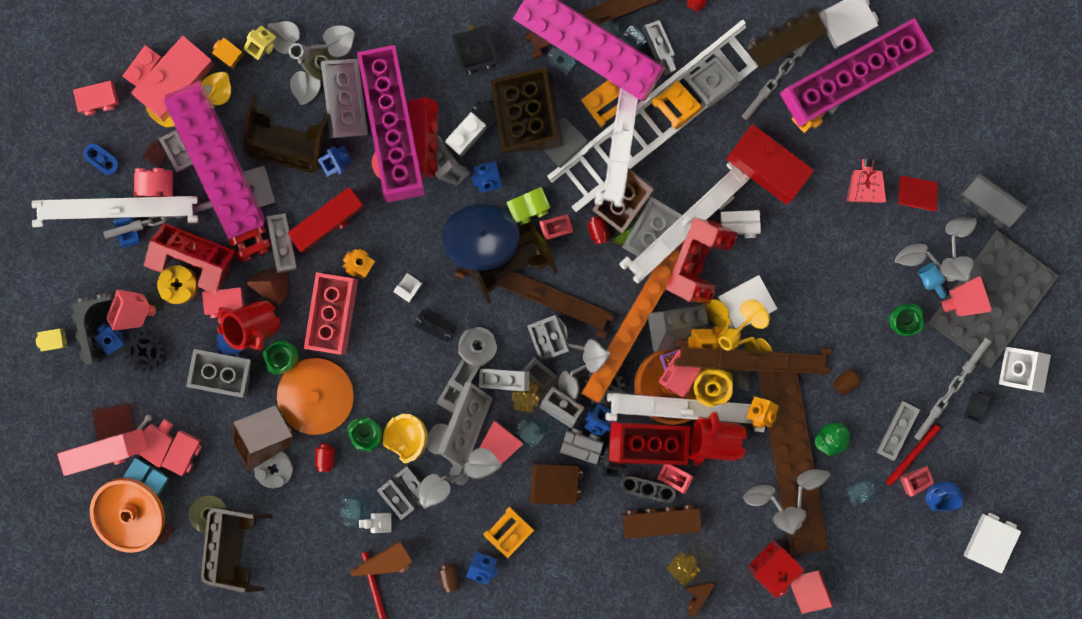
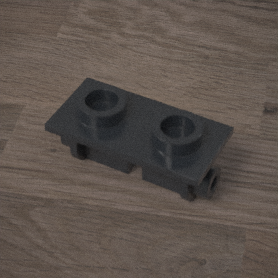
[414,309,457,343]

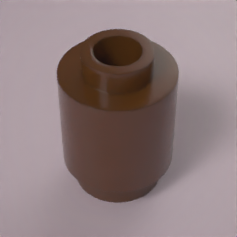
[832,369,862,396]
[437,563,460,593]

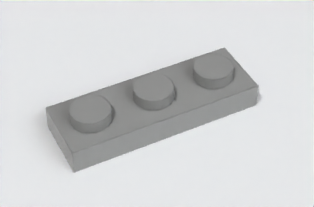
[266,213,297,273]
[479,368,529,391]
[876,401,920,461]

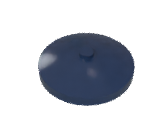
[442,205,519,270]

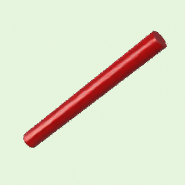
[885,424,941,487]
[361,551,387,619]

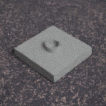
[686,56,740,107]
[244,166,276,207]

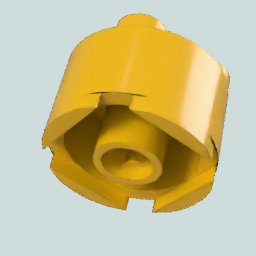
[157,265,199,304]
[694,368,733,407]

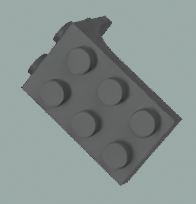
[71,293,114,365]

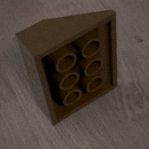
[748,7,829,69]
[491,67,563,153]

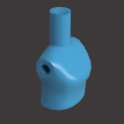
[918,263,947,299]

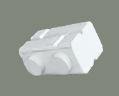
[720,210,761,239]

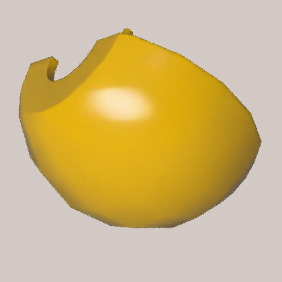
[383,414,428,463]

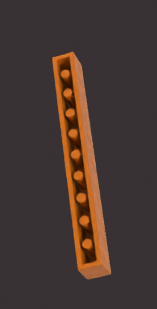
[581,240,685,403]

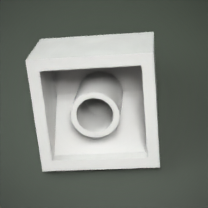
[999,347,1051,393]

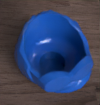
[925,482,964,511]

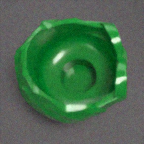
[888,304,923,337]
[263,340,300,375]
[347,416,382,452]
[815,422,850,457]

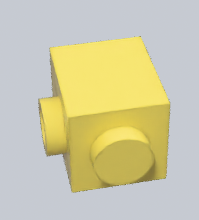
[36,328,68,351]

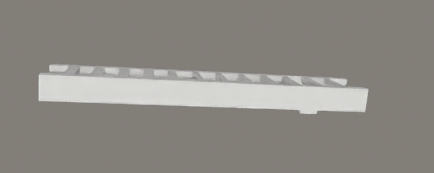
[547,20,758,212]

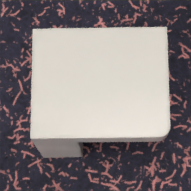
[393,273,423,302]

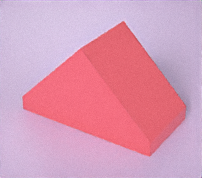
[540,214,574,241]
[657,464,694,494]
[900,466,934,496]

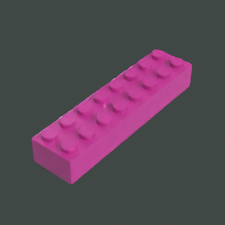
[513,0,666,101]
[780,18,934,127]
[357,45,425,203]
[163,81,265,239]

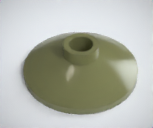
[303,44,338,81]
[189,495,226,533]

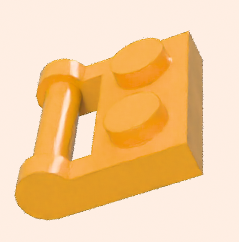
[581,80,620,128]
[651,80,703,130]
[483,506,534,558]

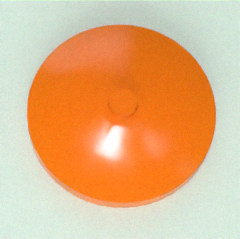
[634,348,697,425]
[277,358,354,435]
[90,478,165,553]

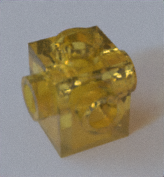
[511,382,540,413]
[665,551,701,586]

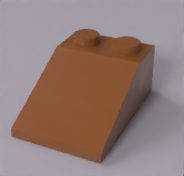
[350,541,412,576]

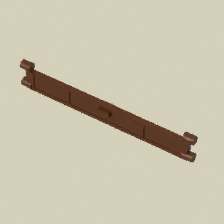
[524,0,681,59]
[454,267,614,339]
[674,339,832,374]

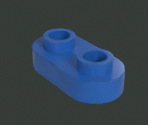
[83,144,119,175]

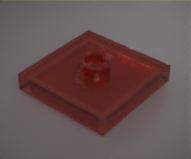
[92,403,135,441]

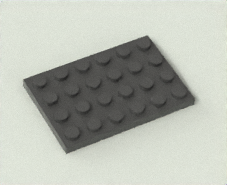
[927,230,1059,368]

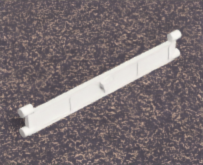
[595,88,638,207]
[620,162,751,283]
[32,196,198,228]
[606,393,765,432]

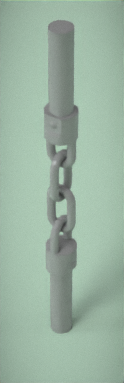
[741,42,811,121]
[103,201,213,239]
[914,337,991,441]

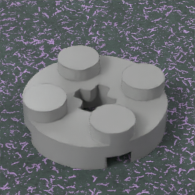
[458,327,497,366]
[254,451,293,488]

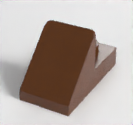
[684,581,715,618]

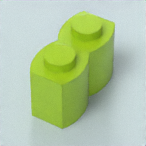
[506,187,551,226]

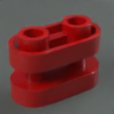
[228,225,272,263]

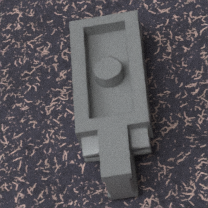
[641,20,677,75]

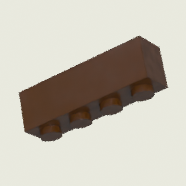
[622,504,702,539]

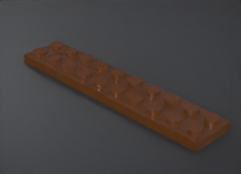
[758,371,829,556]

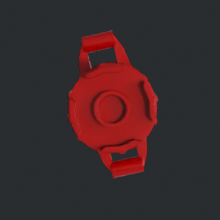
[217,301,280,350]
[689,412,747,466]

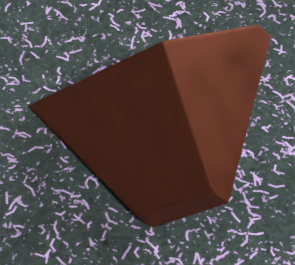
[247,267,289,307]

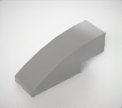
[436,359,480,413]

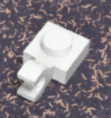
[359,513,391,533]

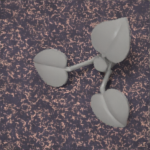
[268,21,355,105]
[895,217,977,282]
[553,315,610,401]
[419,424,502,508]
[742,469,831,534]

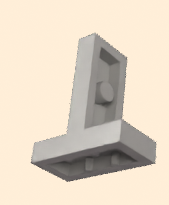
[435,136,471,186]

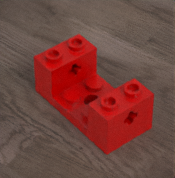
[666,218,738,304]
[144,223,235,294]
[747,540,804,598]

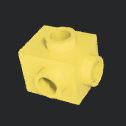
[243,26,276,60]

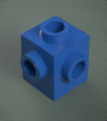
[318,146,353,176]
[472,161,502,193]
[94,323,125,355]
[584,403,614,436]
[466,552,498,585]

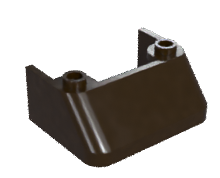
[243,95,329,173]
[470,224,558,304]
[201,508,273,593]

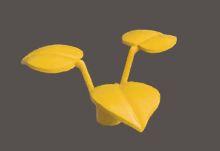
[146,72,231,127]
[702,299,773,352]

